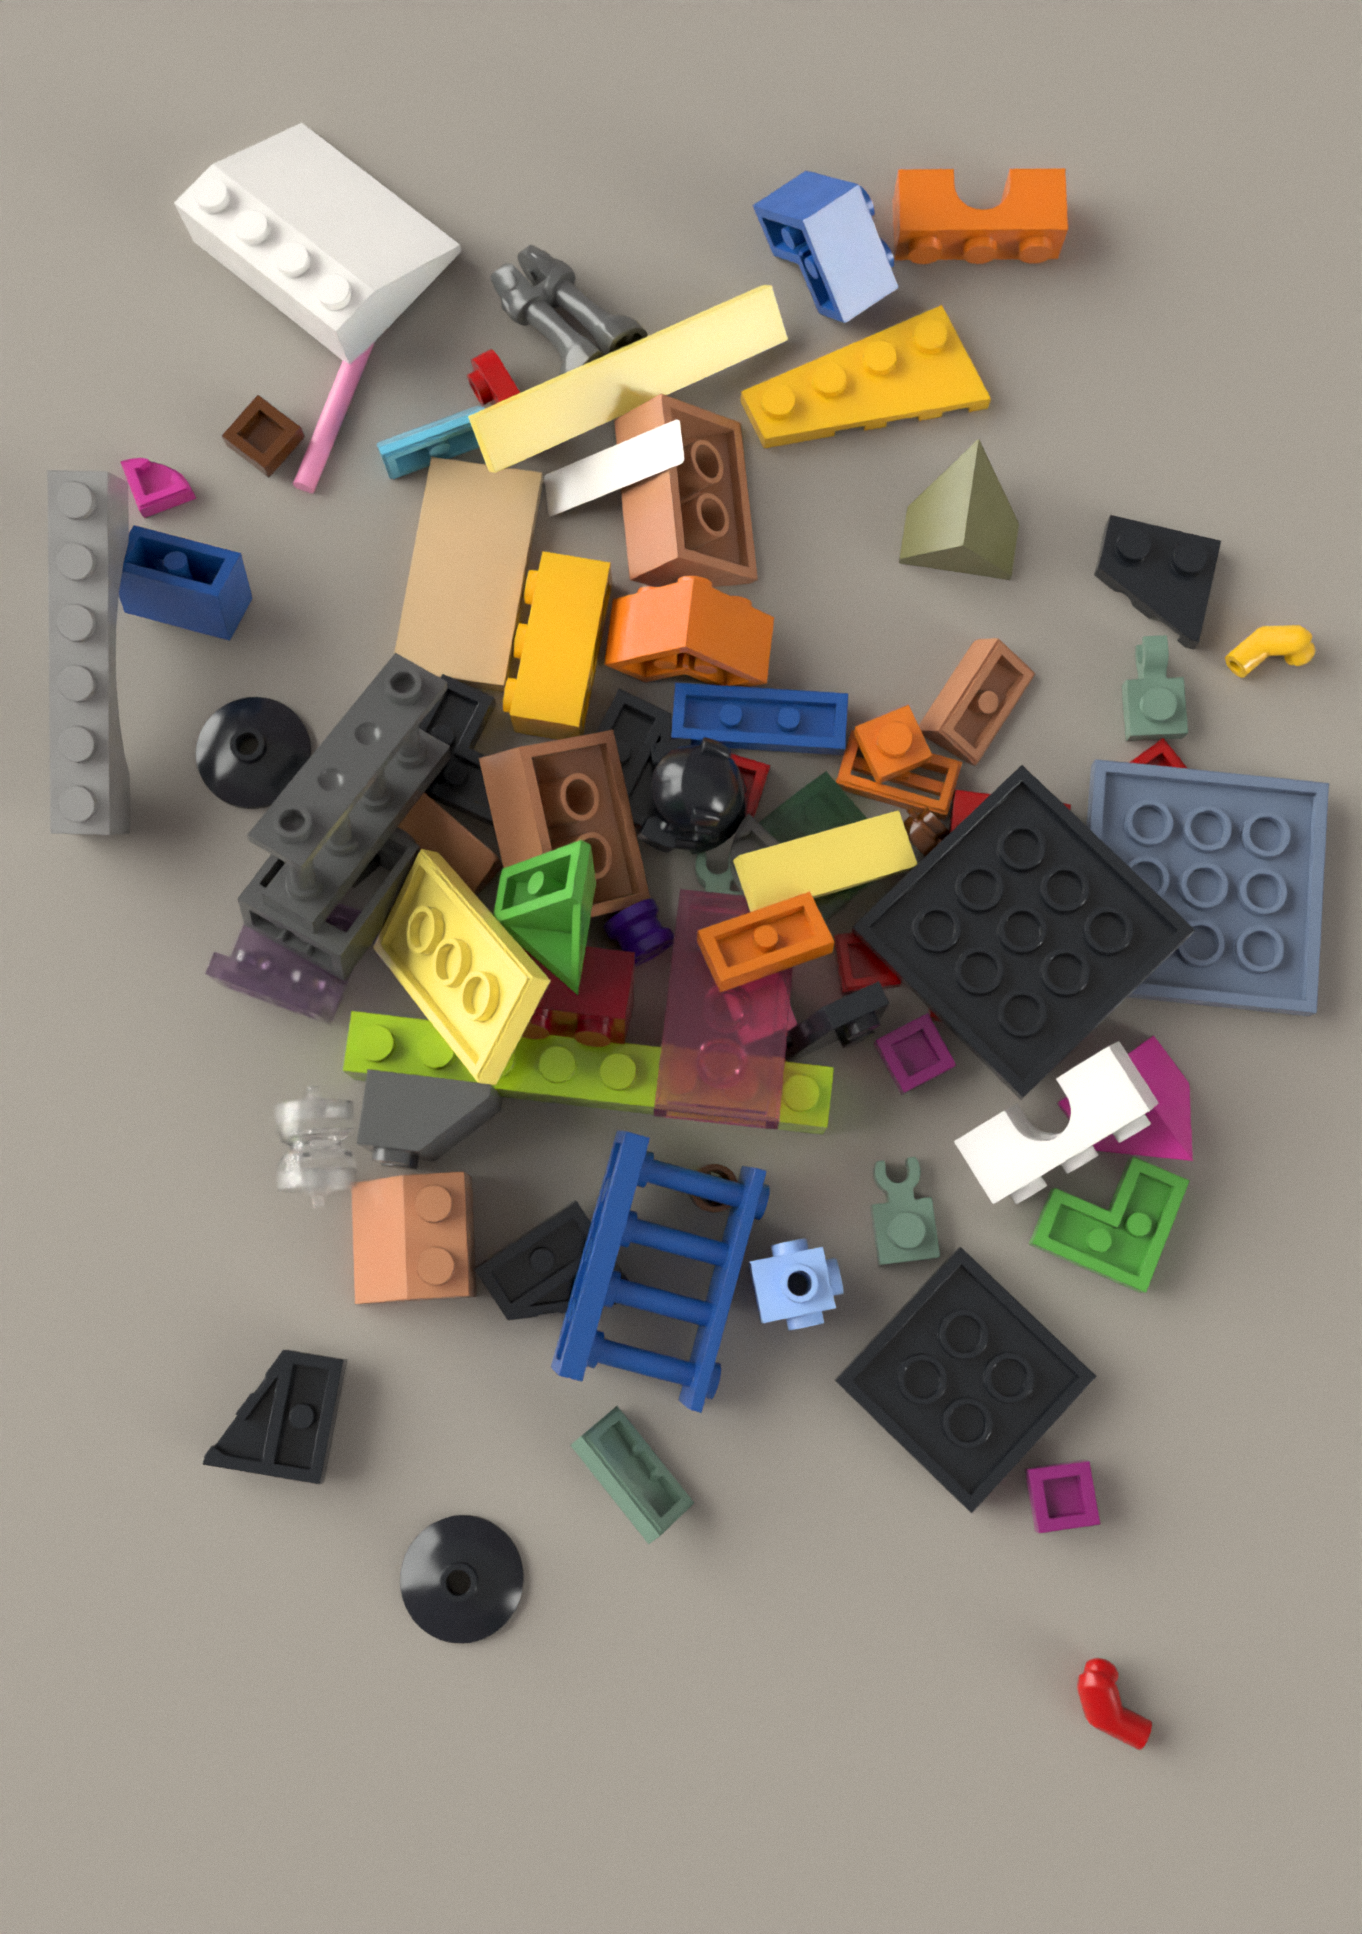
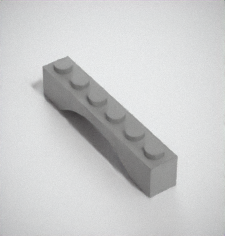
[47,470,130,835]

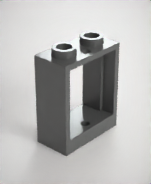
[237,827,420,981]

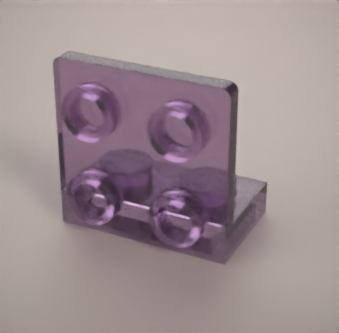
[205,903,362,1026]

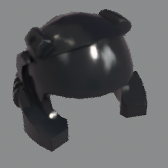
[637,737,750,854]

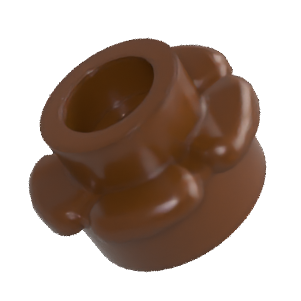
[903,808,951,857]

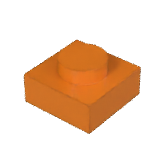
[854,704,933,785]

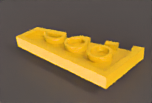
[740,305,991,449]

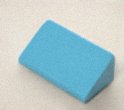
[376,405,485,479]

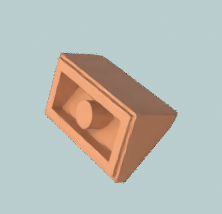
[919,638,1036,766]
[398,793,503,896]

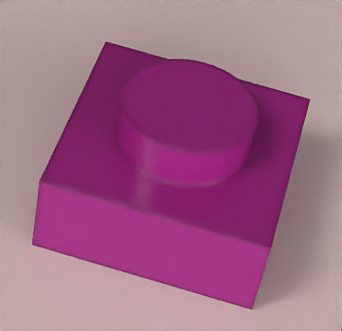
[873,1013,956,1095]
[1024,1459,1101,1533]

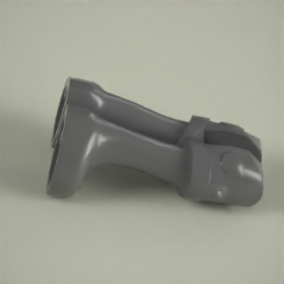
[491,244,648,376]

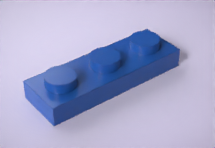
[671,682,848,756]

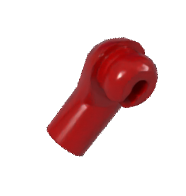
[1077,1658,1152,1751]

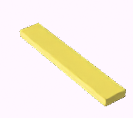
[468,285,788,473]

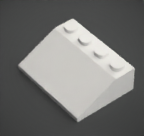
[174,123,462,365]

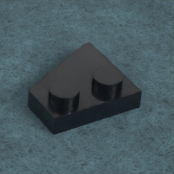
[474,1200,628,1321]
[203,1349,348,1485]

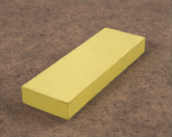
[733,810,917,912]

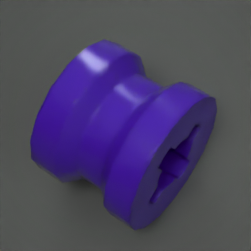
[603,898,676,967]

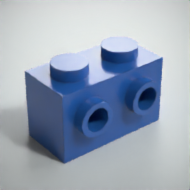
[119,525,253,641]

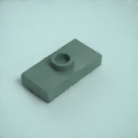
[570,1406,694,1545]

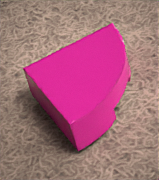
[120,458,197,518]

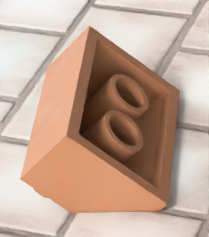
[614,394,758,587]
[479,730,650,918]

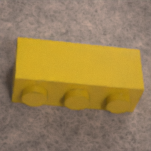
[503,551,613,740]

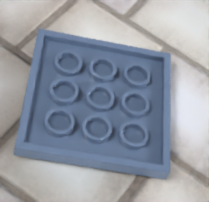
[1086,759,1329,1016]

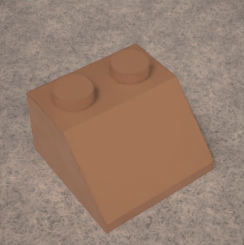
[351,1171,477,1304]

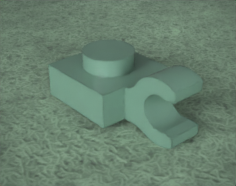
[1121,635,1188,741]

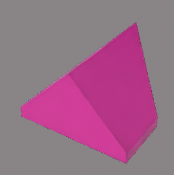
[1057,1035,1193,1161]

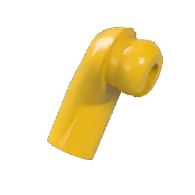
[1225,625,1316,678]

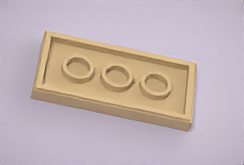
[394,457,543,692]

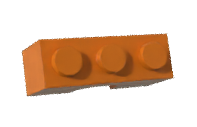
[893,168,1068,264]

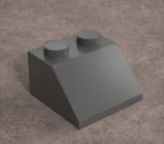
[356,1069,503,1170]

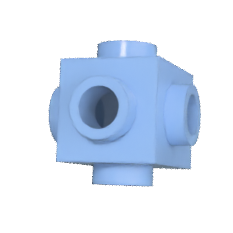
[748,1238,843,1331]

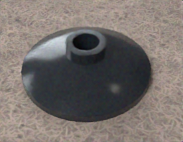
[196,697,311,809]
[400,1515,524,1644]

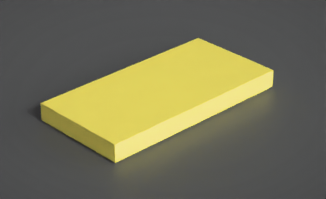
[373,849,550,1085]

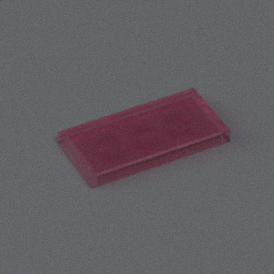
[654,889,793,1130]

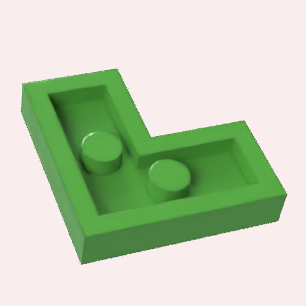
[1028,1156,1190,1293]

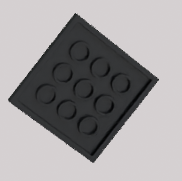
[852,765,1195,1100]

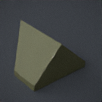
[899,439,1019,580]

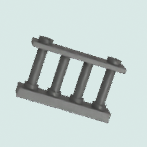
[247,653,451,934]

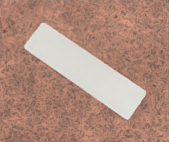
[544,420,684,516]

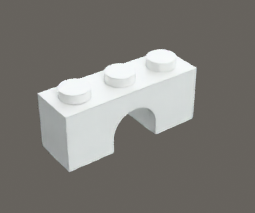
[954,1041,1159,1204]

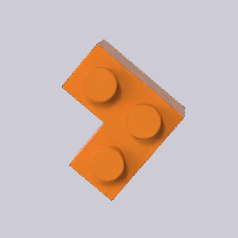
[604,576,774,687]

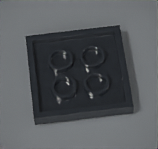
[834,1247,1097,1513]

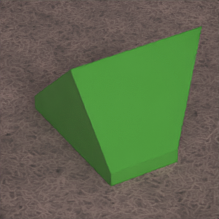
[493,840,596,995]

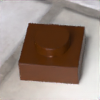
[222,395,305,478]

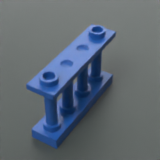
[551,1130,770,1413]

